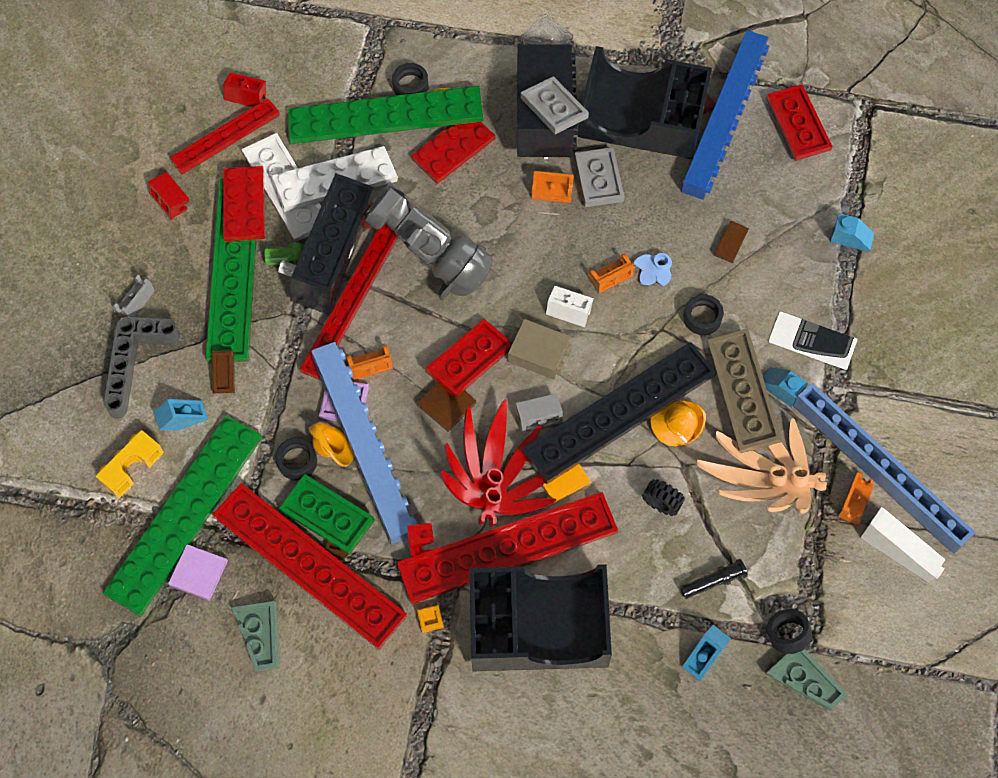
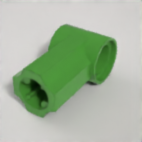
[265,242,305,265]

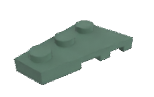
[231,601,280,672]
[766,649,848,711]

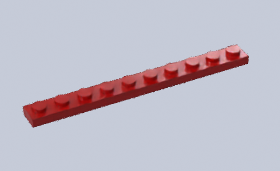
[300,224,398,380]

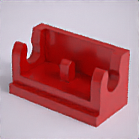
[223,72,266,107]
[148,172,189,220]
[407,523,434,557]

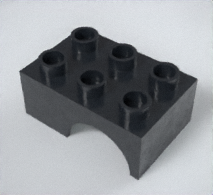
[578,46,712,159]
[469,564,612,672]

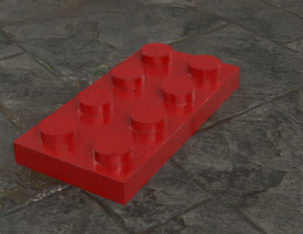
[766,84,833,161]
[411,122,495,184]
[223,166,265,242]
[425,319,513,398]

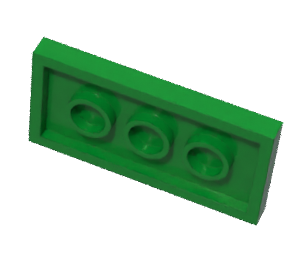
[279,474,375,555]

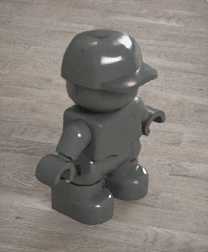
[364,182,493,301]

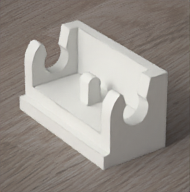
[546,286,594,327]

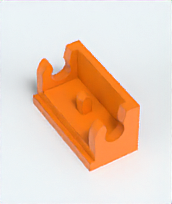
[532,171,574,203]
[587,253,635,294]
[346,344,393,381]
[838,472,874,525]

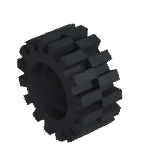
[642,479,685,516]

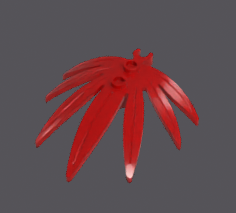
[440,399,556,527]

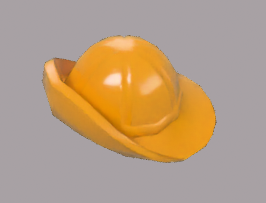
[651,401,706,446]
[309,421,354,467]

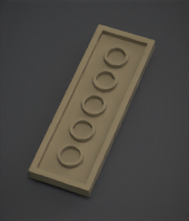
[708,328,782,453]

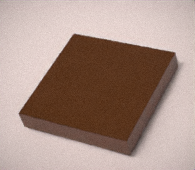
[417,383,477,432]

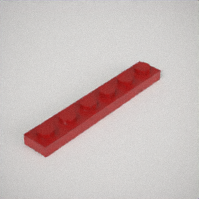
[170,98,280,175]

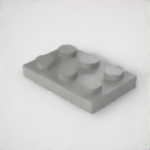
[521,76,589,134]
[575,147,625,207]

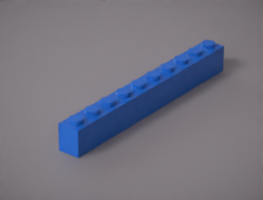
[681,30,770,200]

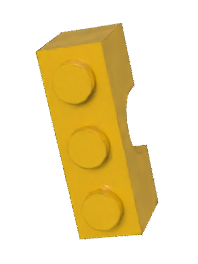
[95,430,164,499]

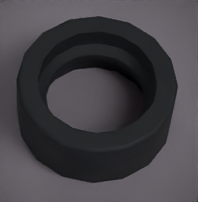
[392,63,429,95]
[683,294,724,335]
[275,437,318,481]
[767,609,812,654]

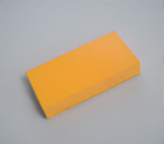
[543,464,591,504]

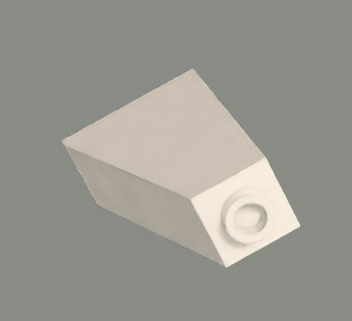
[861,507,945,583]

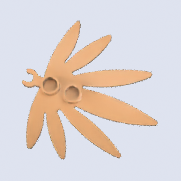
[697,418,827,513]

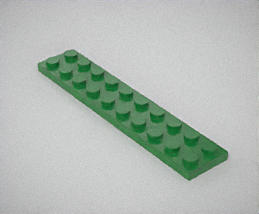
[288,85,484,144]
[206,179,257,362]
[103,416,263,617]

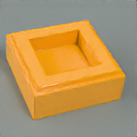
[417,605,444,633]

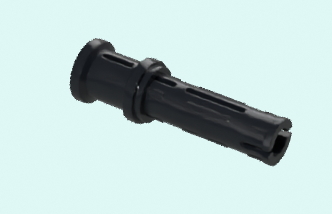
[680,558,748,599]

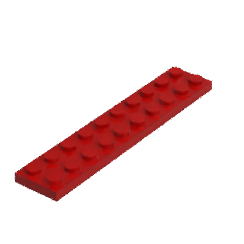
[212,483,407,650]
[397,492,618,605]

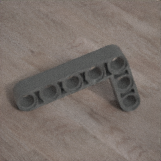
[104,317,180,419]

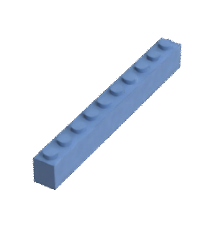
[311,342,417,545]
[793,383,976,554]

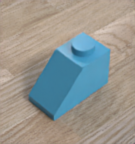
[830,213,874,252]
[763,367,808,408]
[154,399,208,431]
[682,625,731,681]

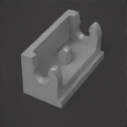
[112,275,155,318]
[516,393,563,433]

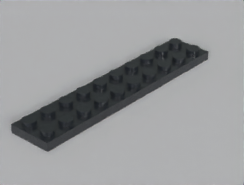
[522,342,717,485]

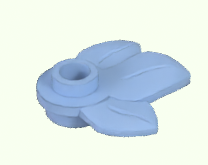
[634,253,672,286]

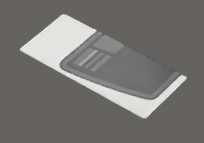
[769,312,857,370]

